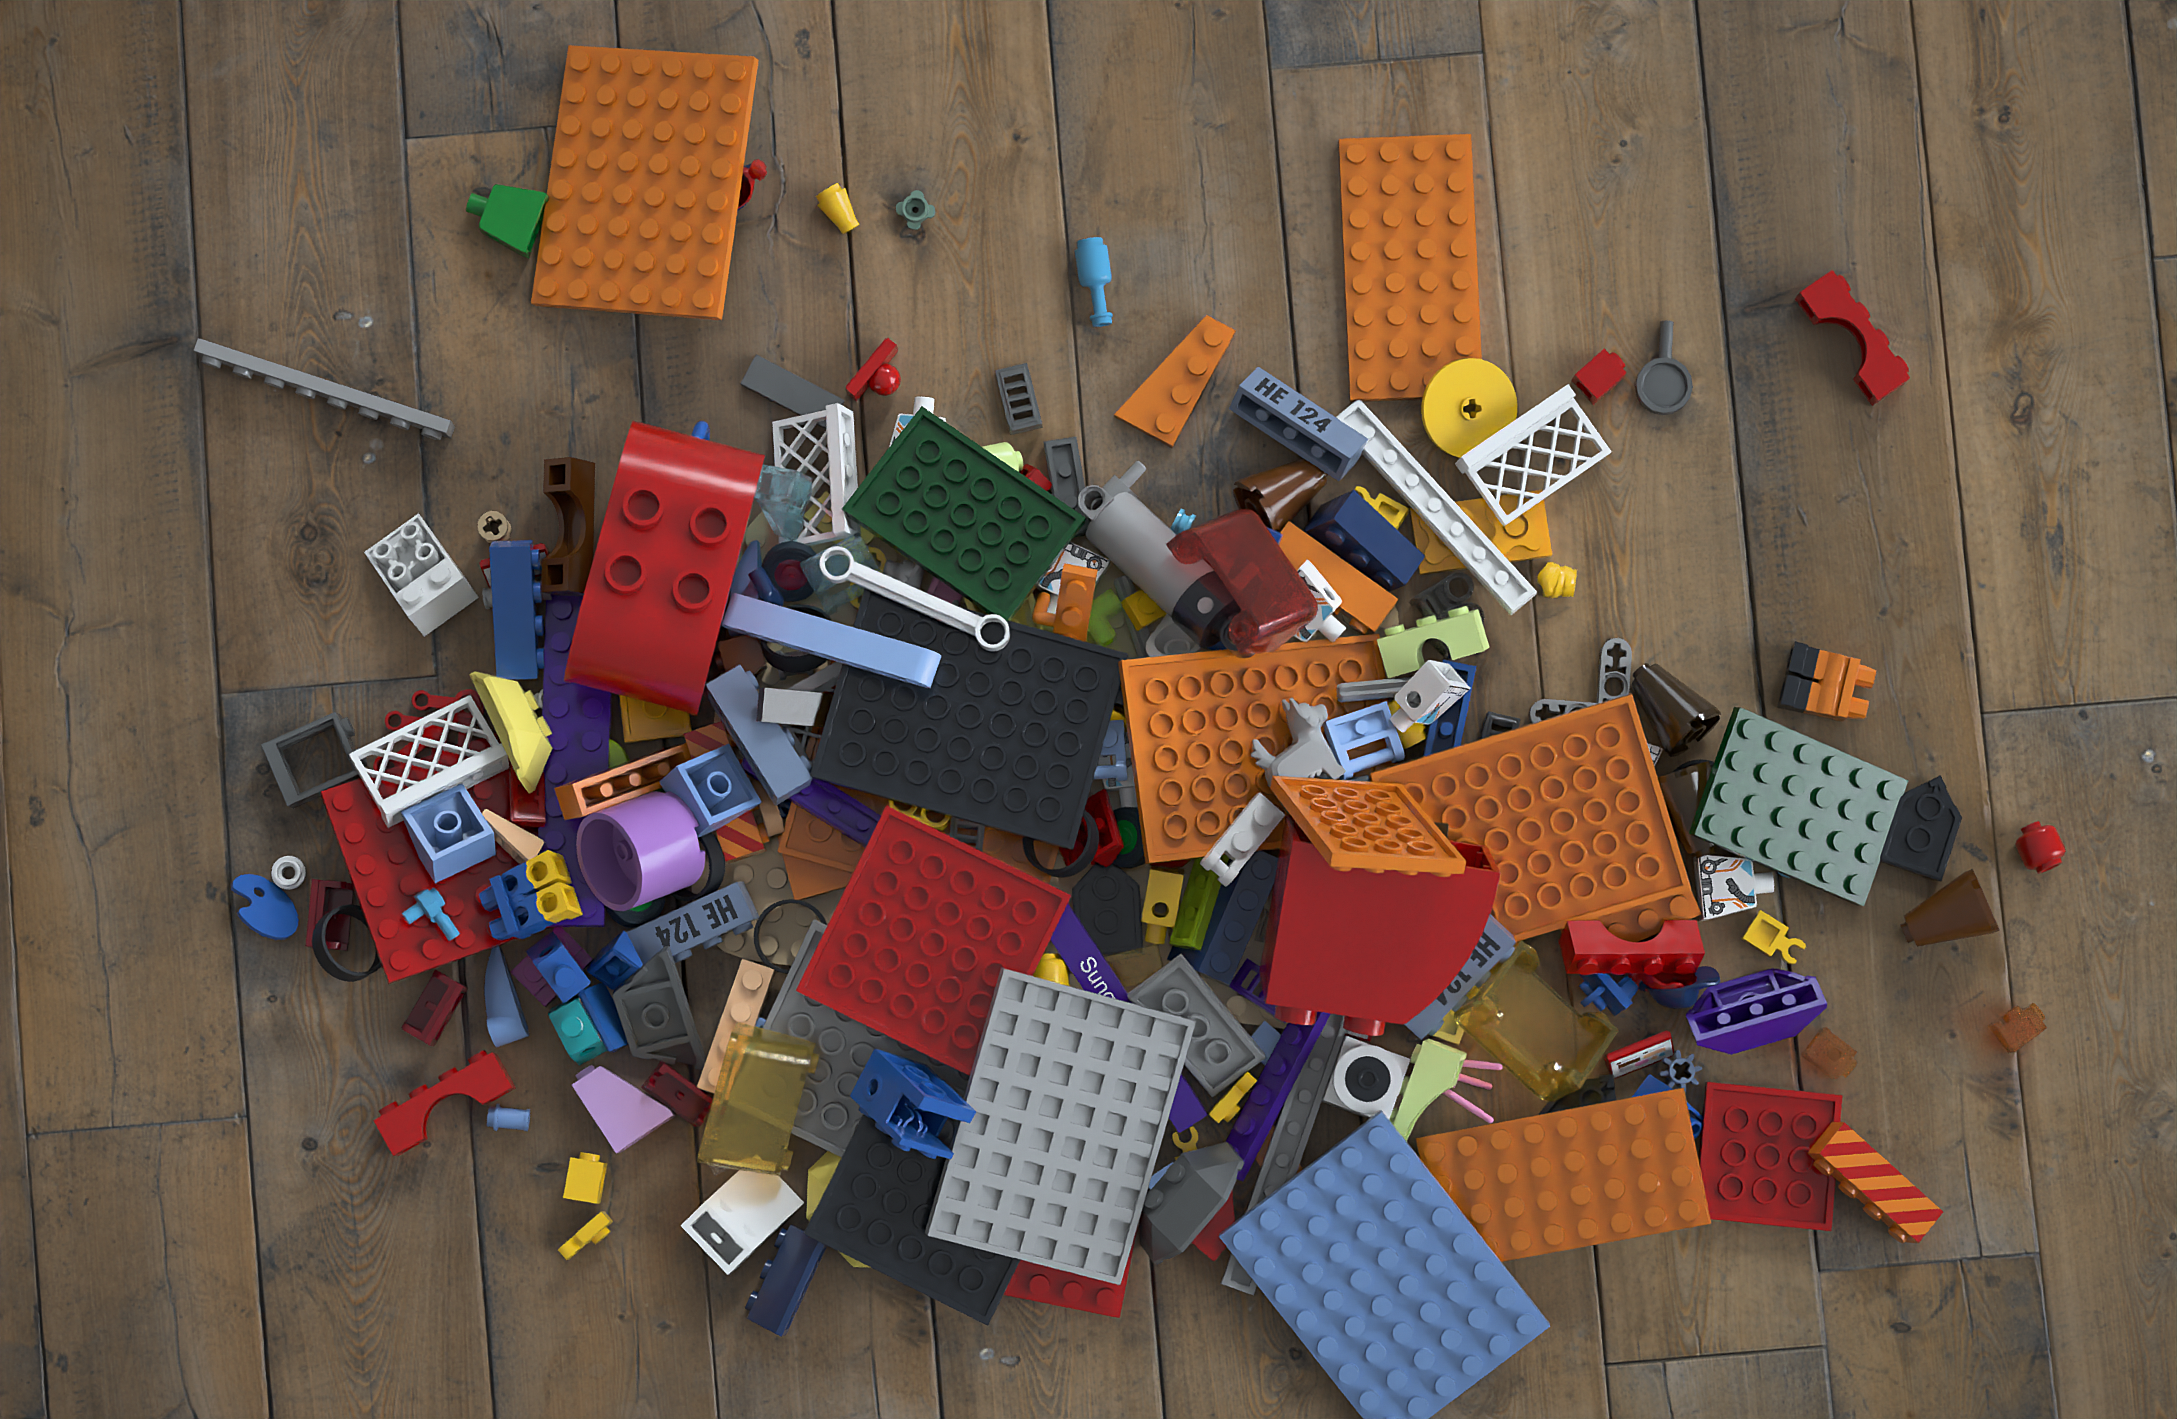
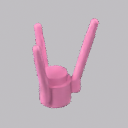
[1442,1060,1502,1123]

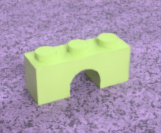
[1377,606,1490,678]

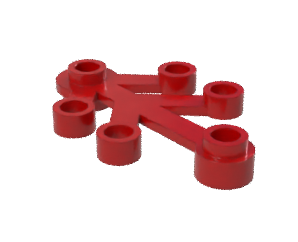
[373,689,485,772]

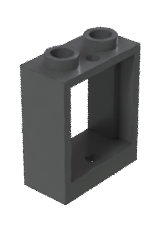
[261,712,369,809]

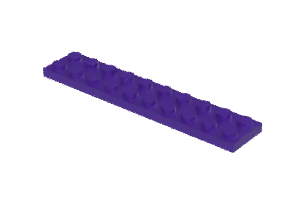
[538,594,612,927]

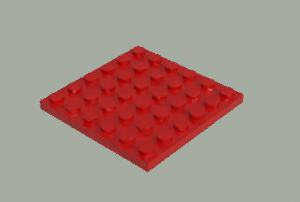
[320,733,552,984]
[796,805,1072,1076]

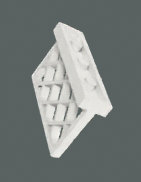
[1455,384,1611,527]
[772,403,861,546]
[349,695,509,828]

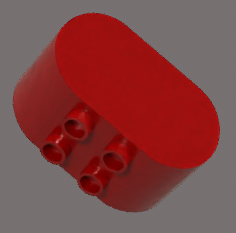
[564,420,765,716]

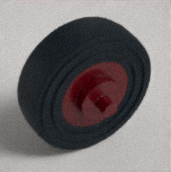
[761,541,822,602]

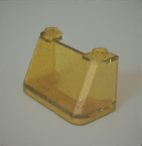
[1454,940,1619,1102]
[697,1022,820,1176]

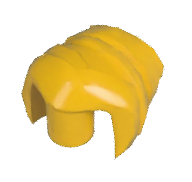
[1537,562,1578,598]

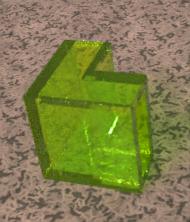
[1088,588,1123,647]

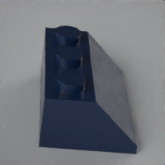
[745,1224,827,1337]

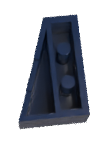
[1303,490,1425,592]

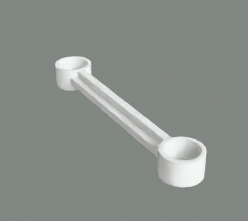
[820,546,1010,651]

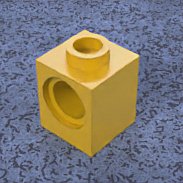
[563,1152,607,1204]

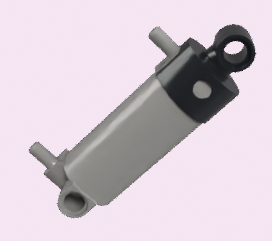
[1078,461,1261,659]

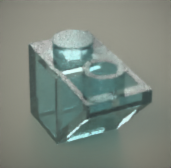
[755,465,813,542]

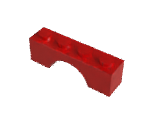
[1795,270,1910,406]
[1559,920,1705,975]
[373,1050,516,1156]

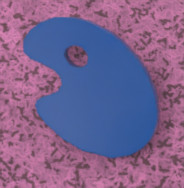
[231,874,299,940]

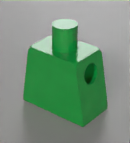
[466,184,549,259]

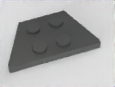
[612,946,707,1070]

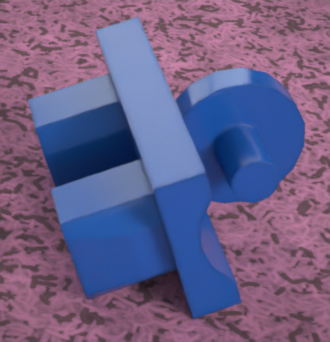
[1579,973,1639,1016]

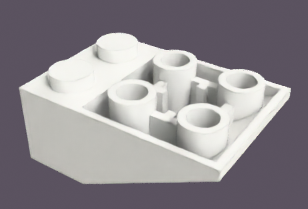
[364,513,479,637]
[681,1154,804,1275]

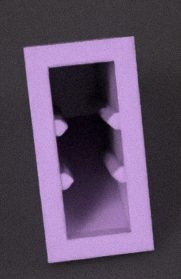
[572,1065,676,1153]

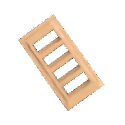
[482,809,544,864]

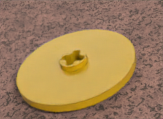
[1421,358,1517,458]

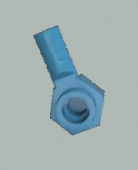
[401,888,460,941]

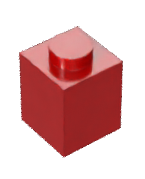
[1571,348,1627,405]

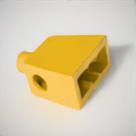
[1141,866,1185,944]

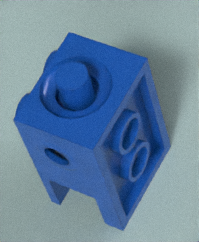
[850,1049,976,1159]

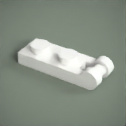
[1200,793,1285,887]

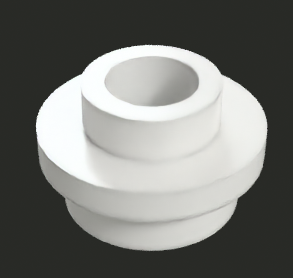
[271,856,306,890]

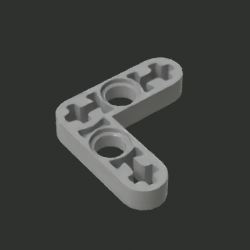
[1529,638,1632,724]

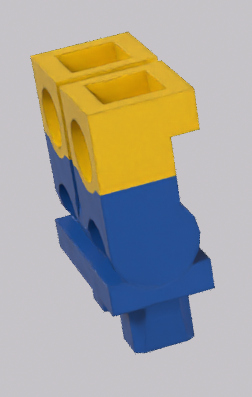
[479,850,583,940]

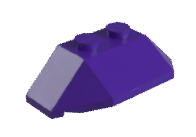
[1686,968,1827,1055]

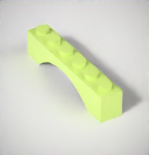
[1389,1039,1467,1142]

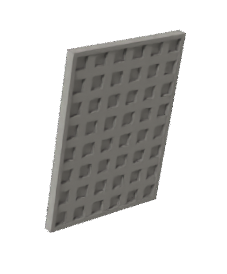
[925,967,1196,1285]

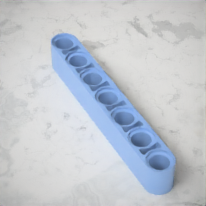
[721,593,941,688]

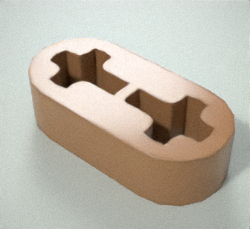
[750,780,785,837]

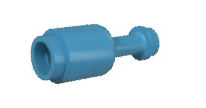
[1074,237,1113,327]

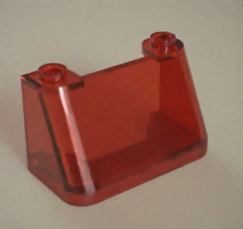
[1166,509,1318,654]

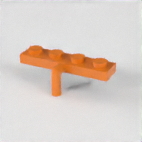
[1032,563,1098,642]

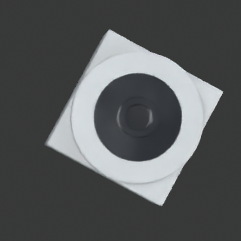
[1321,1036,1410,1119]

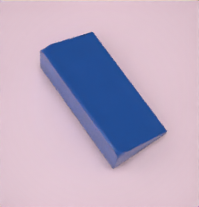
[587,930,642,990]
[578,983,629,1053]

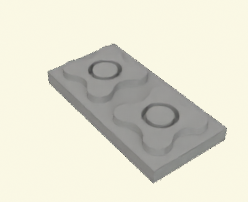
[1128,954,1266,1097]

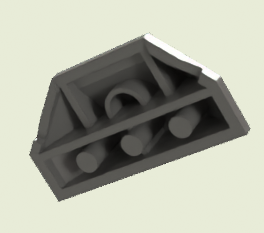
[1139,1142,1245,1265]

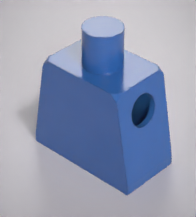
[526,931,591,1003]

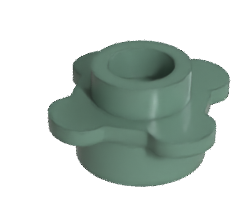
[896,190,935,230]

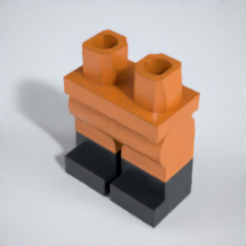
[1777,641,1876,722]

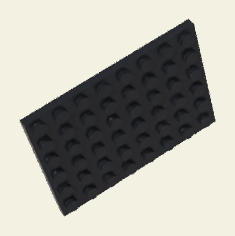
[810,588,1128,851]

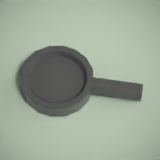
[1635,320,1693,415]

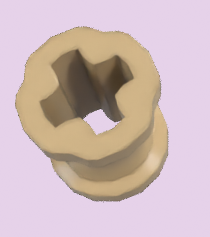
[478,511,512,543]

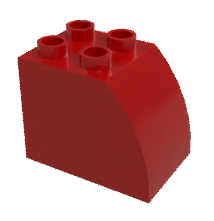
[1259,815,1501,1036]

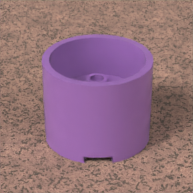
[576,791,705,911]

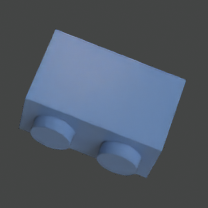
[659,744,762,838]
[401,783,496,883]

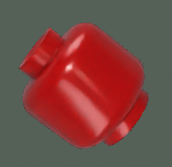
[2015,821,2066,874]

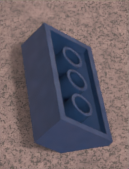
[1167,851,1278,987]

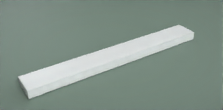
[1336,400,1537,615]

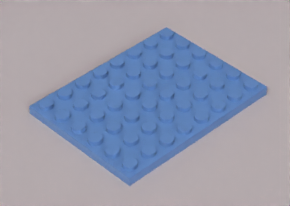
[1219,1110,1550,1419]

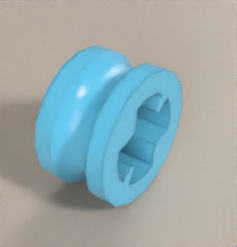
[1170,509,1196,541]

